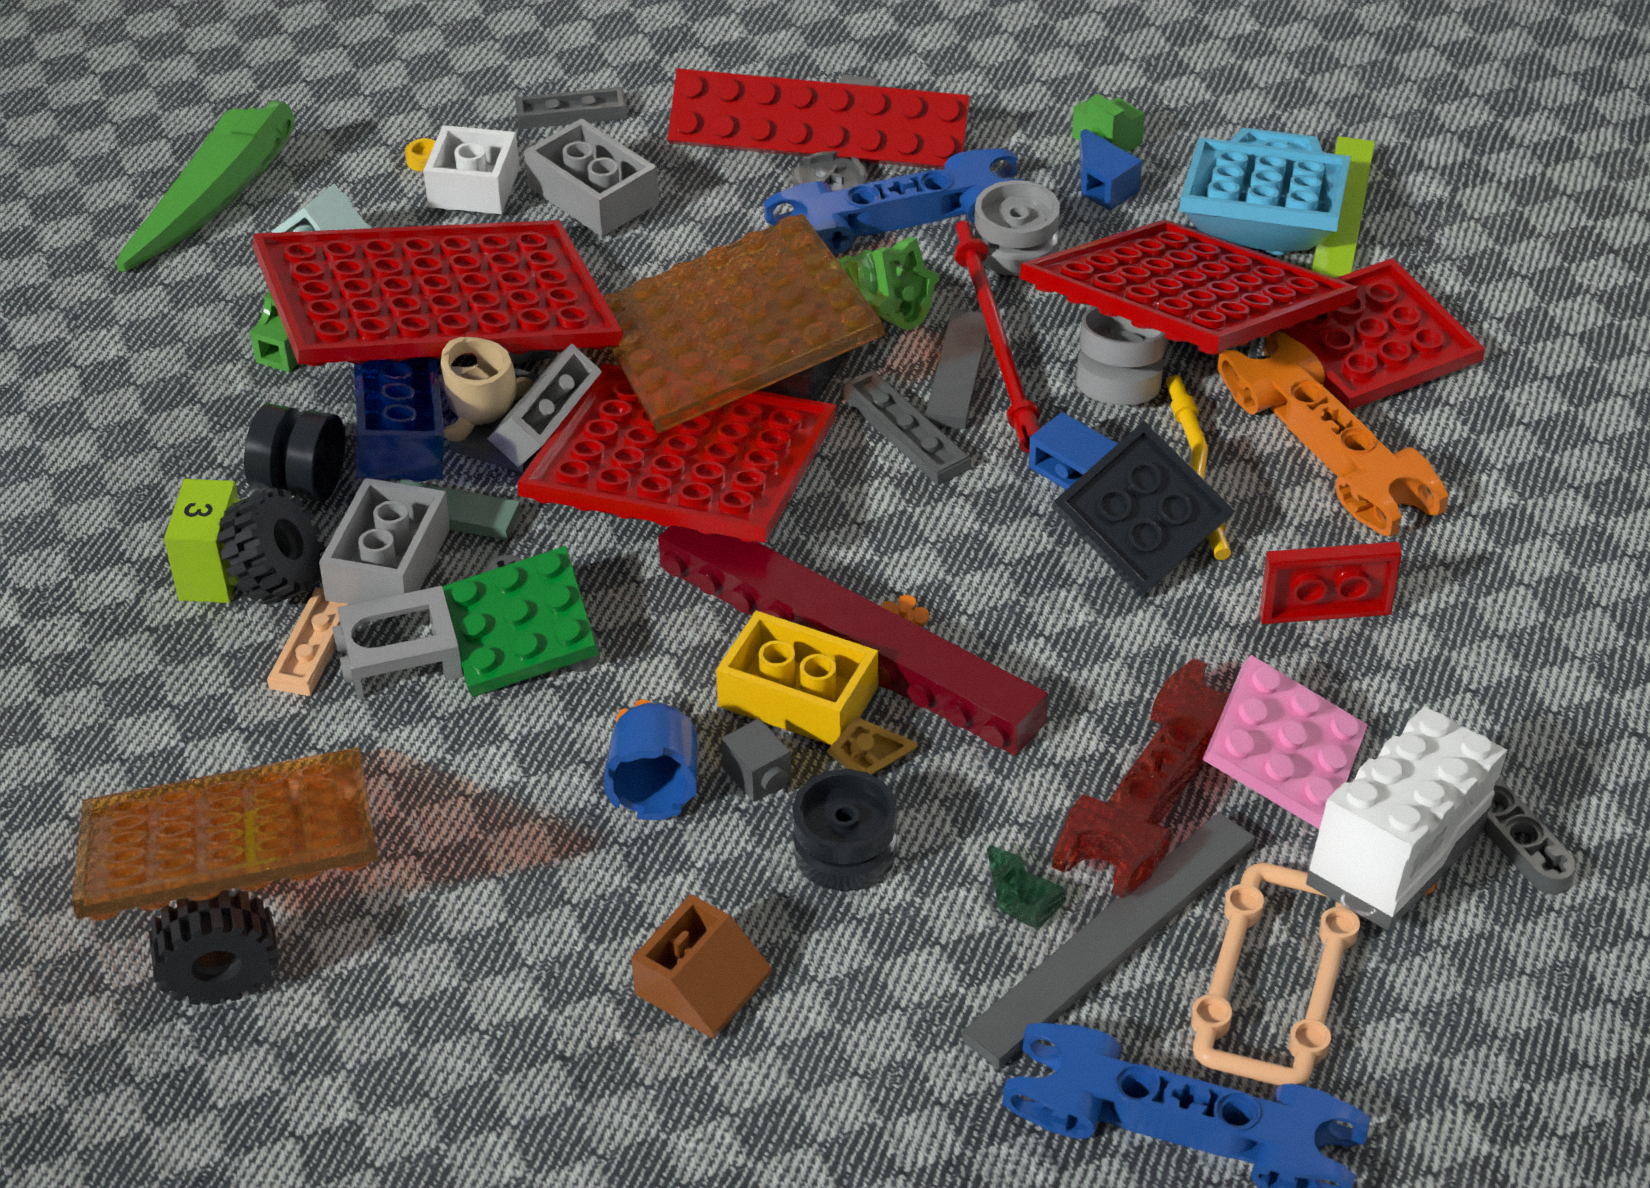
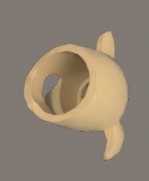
[437,337,534,442]

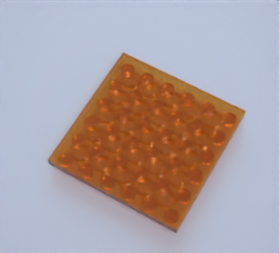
[603,213,886,434]
[72,747,379,921]

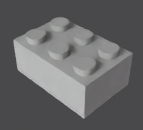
[524,118,659,237]
[319,478,450,615]

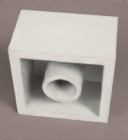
[423,125,520,214]

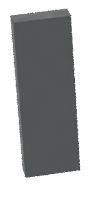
[515,87,628,130]

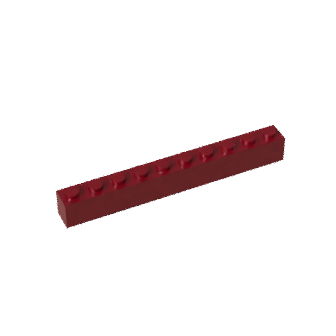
[658,526,1048,756]

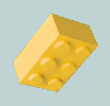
[716,611,878,745]

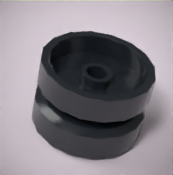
[792,769,897,892]

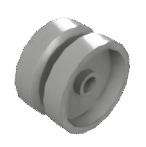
[974,180,1060,276]

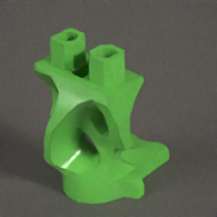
[806,237,940,330]

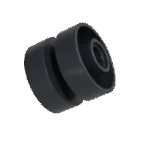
[244,403,346,502]

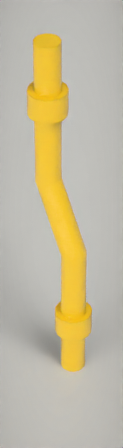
[1166,375,1231,560]

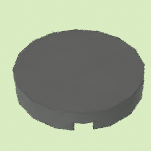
[792,151,867,191]

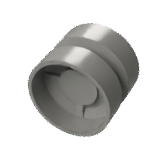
[1076,307,1167,405]

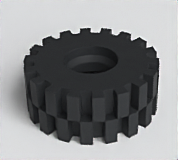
[218,488,325,605]
[149,888,279,1005]

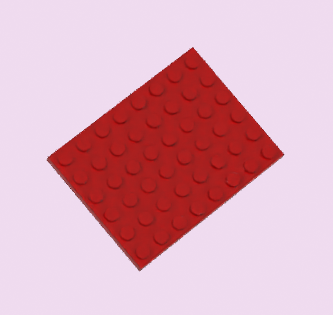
[253,220,623,366]

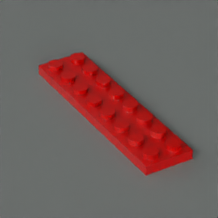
[667,68,970,170]

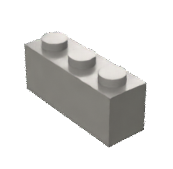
[488,343,602,467]

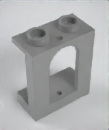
[332,586,463,699]

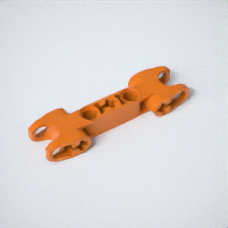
[1218,331,1449,537]

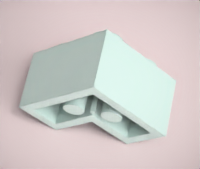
[270,184,372,233]

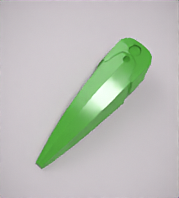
[116,99,295,272]

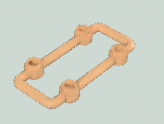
[1191,863,1360,1086]

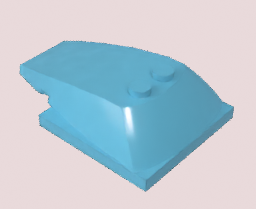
[1179,128,1351,255]

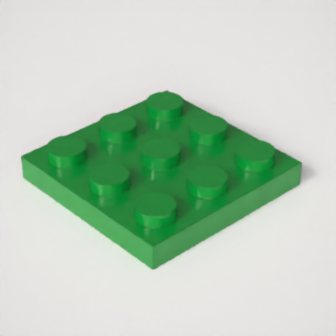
[442,546,599,697]

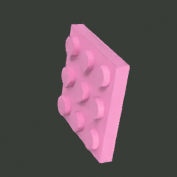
[1202,655,1368,829]

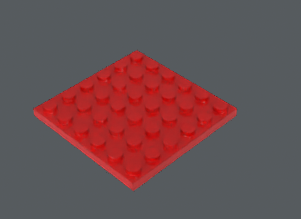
[1019,219,1358,354]
[518,363,837,543]

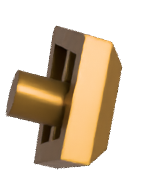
[827,717,918,775]

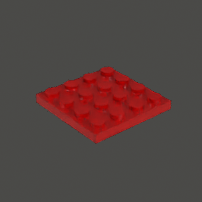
[1277,258,1485,410]

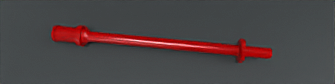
[954,220,1041,453]

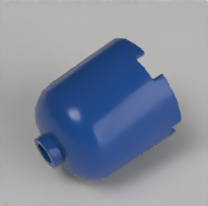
[604,703,698,820]

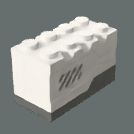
[1306,706,1507,931]

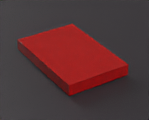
[1259,542,1402,624]

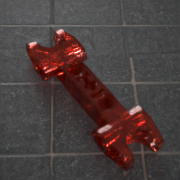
[1052,658,1231,898]

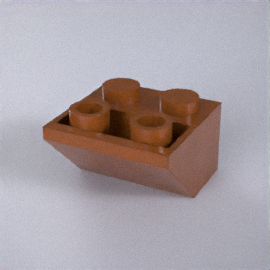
[631,894,772,1039]

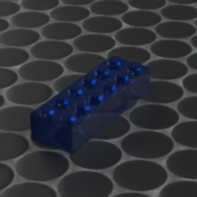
[350,357,444,482]

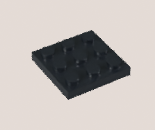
[1051,421,1235,598]

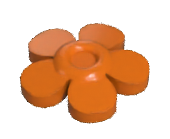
[881,595,929,626]

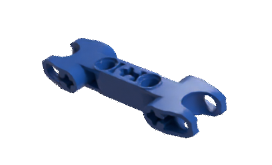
[764,149,1026,259]
[1002,1023,1371,1188]

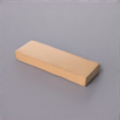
[267,587,349,696]

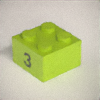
[164,479,243,603]

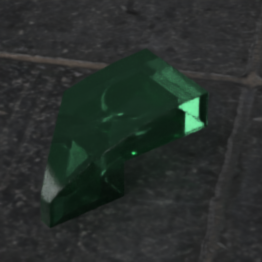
[987,845,1067,930]

